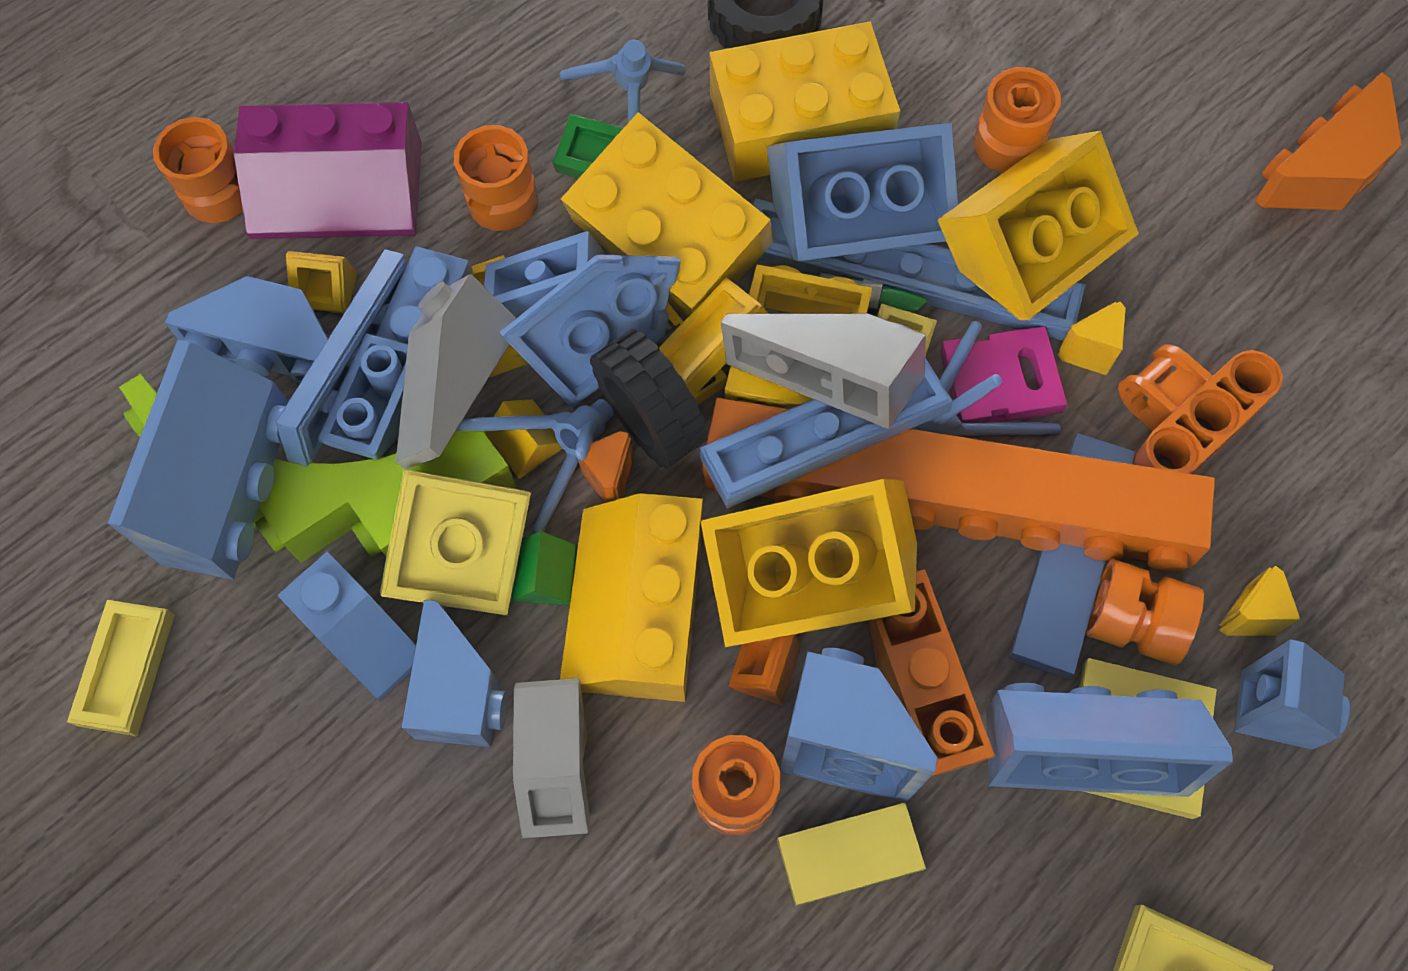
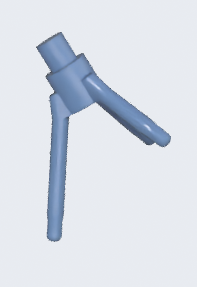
[560,39,686,123]
[911,321,1061,437]
[456,399,614,534]

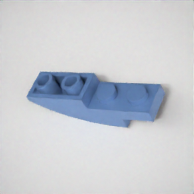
[318,246,473,460]

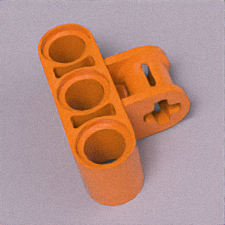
[1118,344,1283,474]

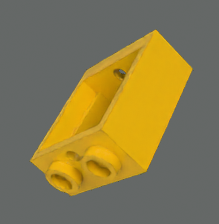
[725,264,872,409]

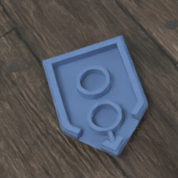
[500,255,680,409]

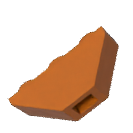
[1254,72,1402,210]
[868,569,995,778]

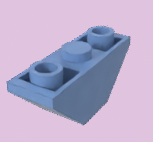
[164,276,329,384]

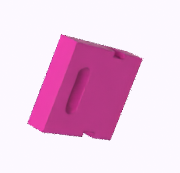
[940,326,1067,423]

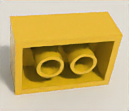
[709,21,900,182]
[561,112,773,318]

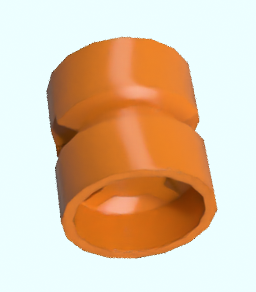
[974,67,1061,173]
[153,117,243,224]
[454,125,538,231]
[1086,559,1204,666]
[692,735,780,836]

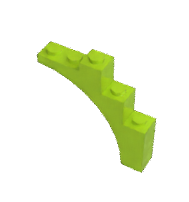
[119,374,516,563]

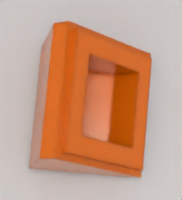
[579,431,634,503]
[728,634,801,706]

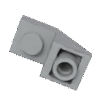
[513,678,590,838]

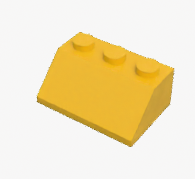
[937,131,1139,320]
[700,479,917,647]
[560,493,703,702]

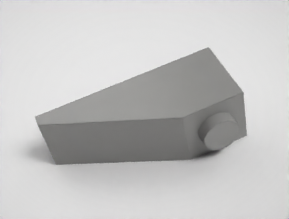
[396,274,516,469]
[721,314,926,429]

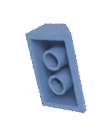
[767,122,958,261]
[107,339,288,580]
[780,648,937,803]
[986,683,1233,797]

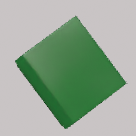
[510,531,576,606]

